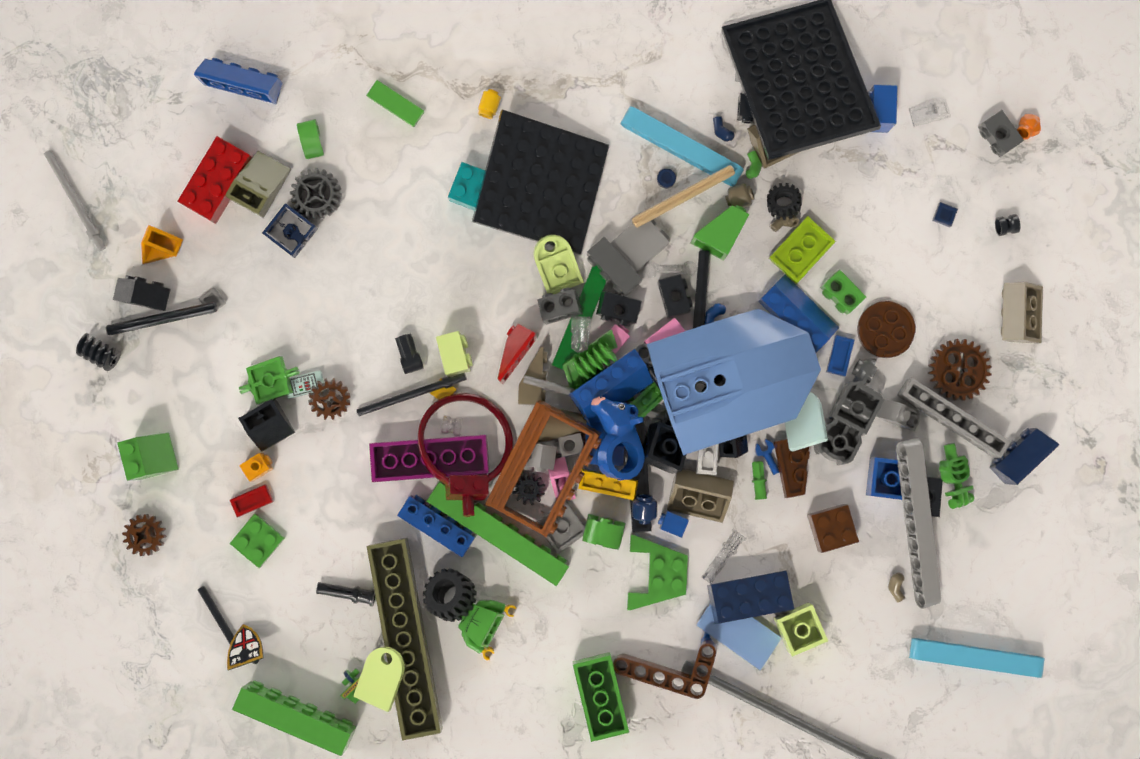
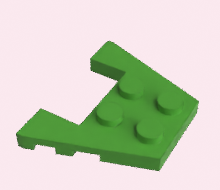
[562,330,634,402]
[627,534,688,610]

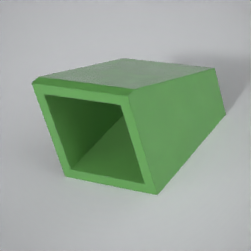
[690,205,749,261]
[117,433,179,481]

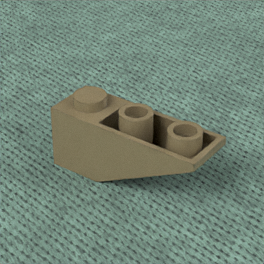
[518,347,547,405]

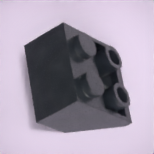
[238,399,296,452]

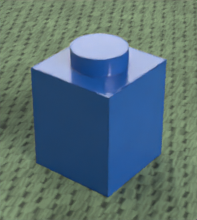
[658,510,689,538]

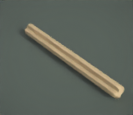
[632,165,735,228]

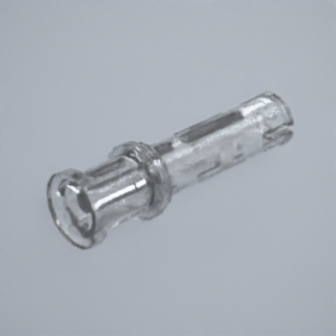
[701,529,747,584]

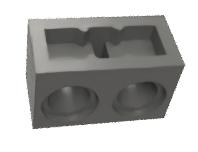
[537,288,583,324]

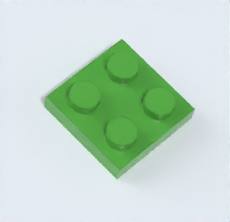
[230,514,285,568]

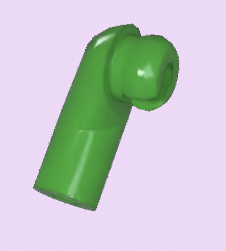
[746,150,762,179]

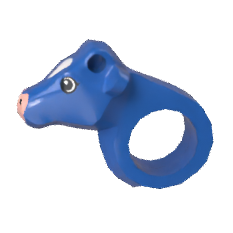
[591,397,645,481]

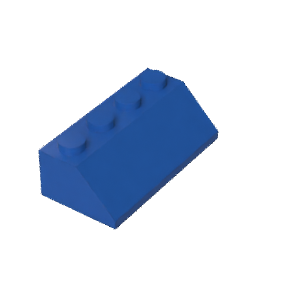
[194,58,282,104]
[758,274,839,353]
[568,349,653,426]

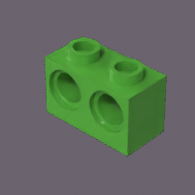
[820,270,866,315]

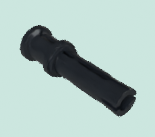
[316,582,376,607]

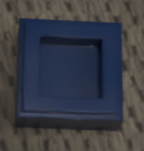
[932,202,958,227]

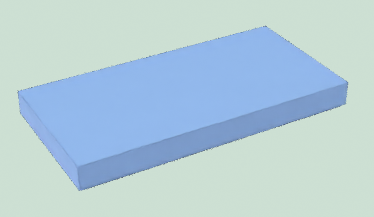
[696,604,781,670]

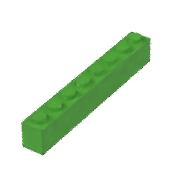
[427,481,569,586]

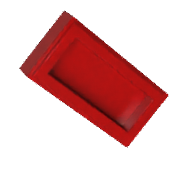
[230,484,274,517]

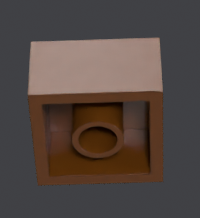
[807,504,859,553]

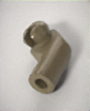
[888,573,905,603]

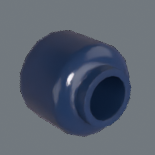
[632,494,657,524]

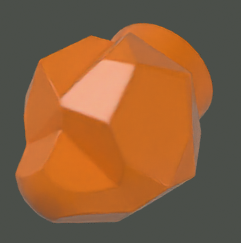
[1017,114,1041,139]

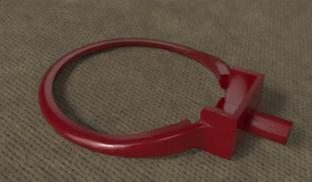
[418,393,513,517]

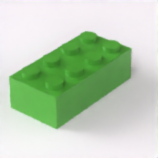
[573,652,629,742]

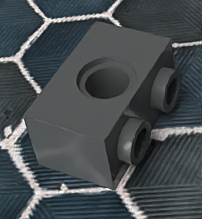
[978,110,1024,157]

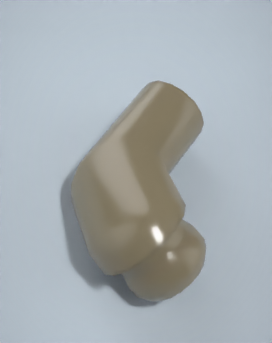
[770,215,799,232]

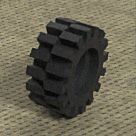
[767,183,802,220]

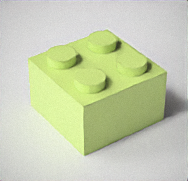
[436,331,473,376]
[773,602,828,657]

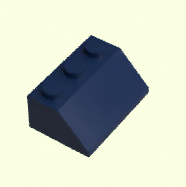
[989,428,1059,485]

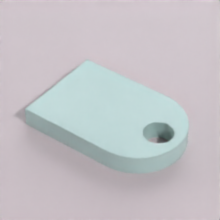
[785,392,828,451]

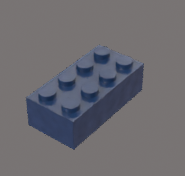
[707,570,794,624]

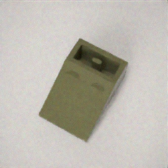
[225,151,291,218]

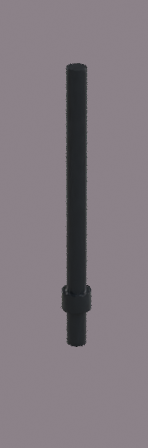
[357,373,467,416]

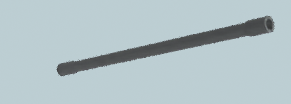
[681,661,882,759]

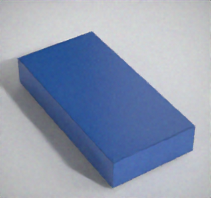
[826,335,855,377]

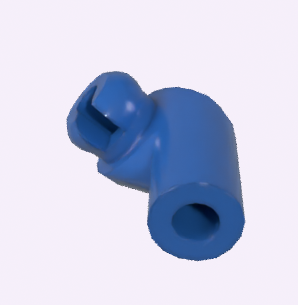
[705,303,726,325]

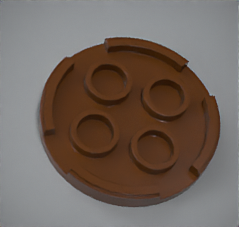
[857,301,916,358]

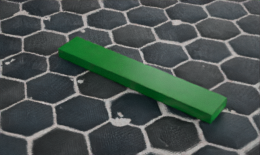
[552,266,607,370]

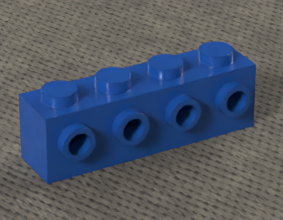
[397,495,476,557]

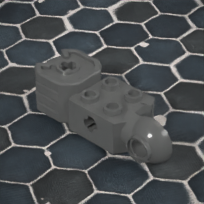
[813,358,884,465]

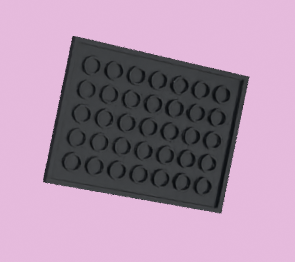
[721,0,881,160]

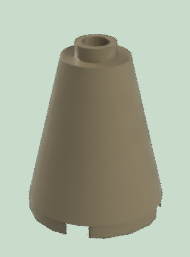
[537,408,586,443]

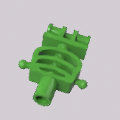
[939,443,974,509]

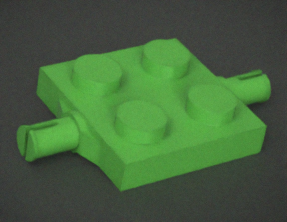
[239,356,300,405]

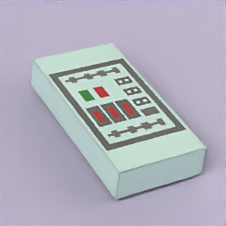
[287,371,325,399]

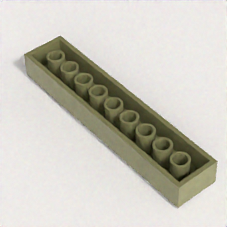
[366,537,443,741]

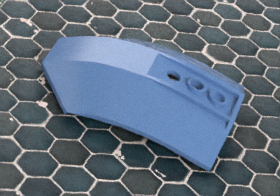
[647,309,821,455]

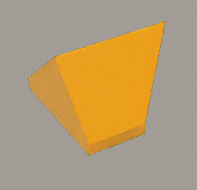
[141,225,183,265]

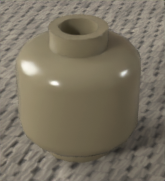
[725,183,755,208]

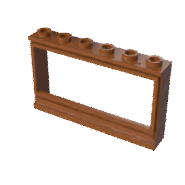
[485,400,602,537]

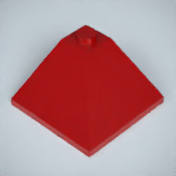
[497,324,537,384]

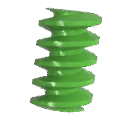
[573,341,617,380]

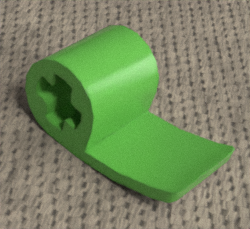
[297,119,324,159]

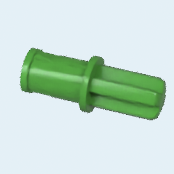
[752,461,767,500]

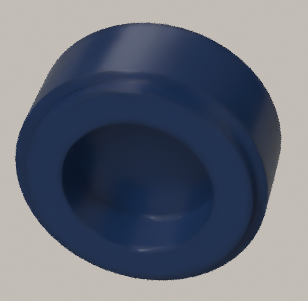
[657,169,676,189]

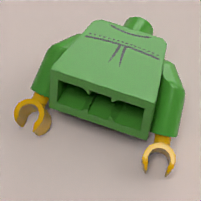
[458,600,517,660]

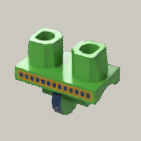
[340,668,360,704]

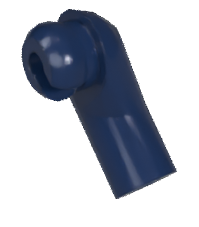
[713,117,735,142]

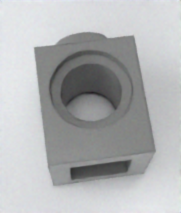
[555,433,584,457]

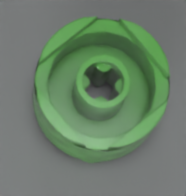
[582,514,626,550]

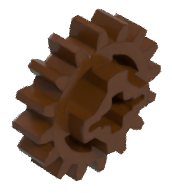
[308,378,351,420]
[122,514,167,556]

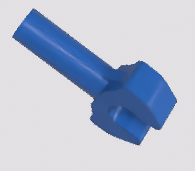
[755,439,779,475]

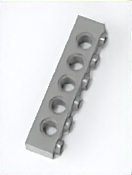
[897,378,1011,458]

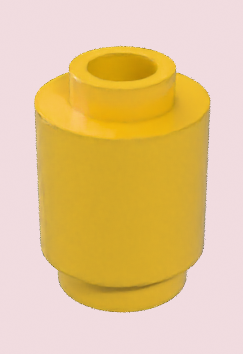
[478,89,501,119]

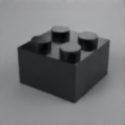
[643,421,687,474]

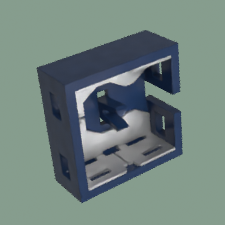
[262,203,318,258]

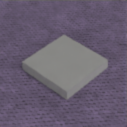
[537,502,585,554]

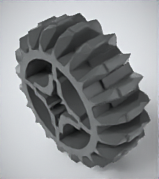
[290,168,342,220]

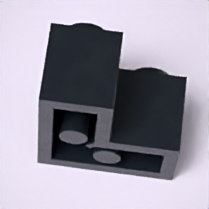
[113,275,170,311]

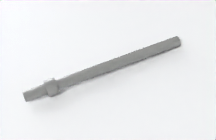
[44,150,106,251]

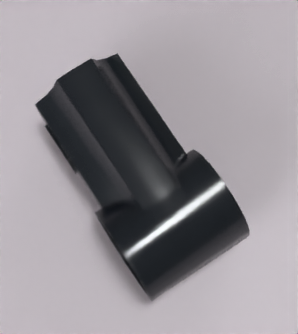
[395,333,424,374]

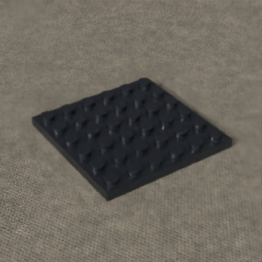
[472,110,609,255]

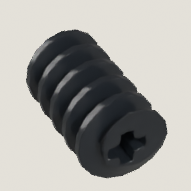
[76,333,121,371]

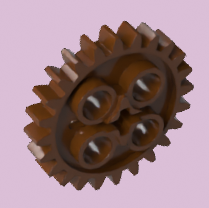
[928,339,992,401]

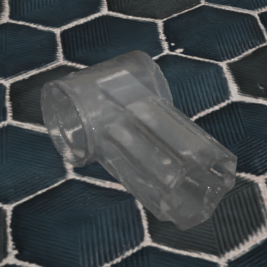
[571,316,591,353]

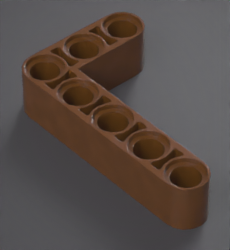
[613,640,717,699]

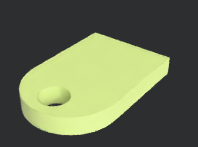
[533,235,584,295]
[353,647,405,712]

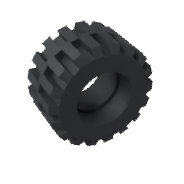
[423,568,477,622]

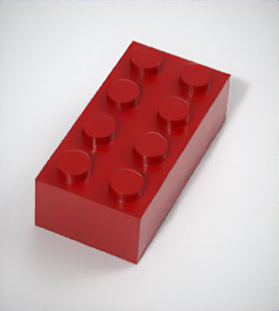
[177,136,252,224]

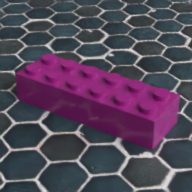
[369,435,490,482]

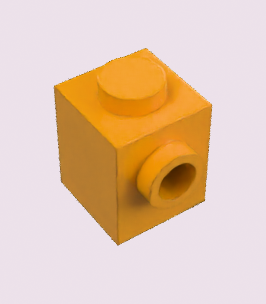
[239,453,273,482]

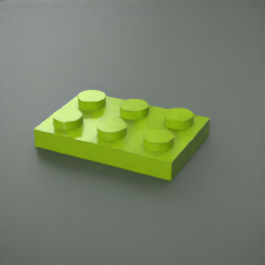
[768,216,836,284]

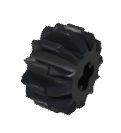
[513,473,545,505]

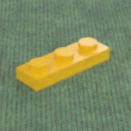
[578,469,638,500]

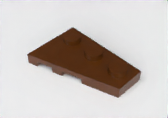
[774,439,810,498]

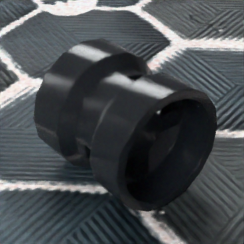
[995,214,1021,236]

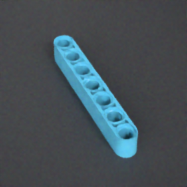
[620,106,744,186]
[909,638,1045,678]

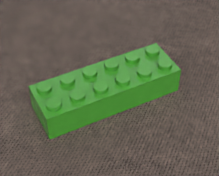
[232,680,357,756]

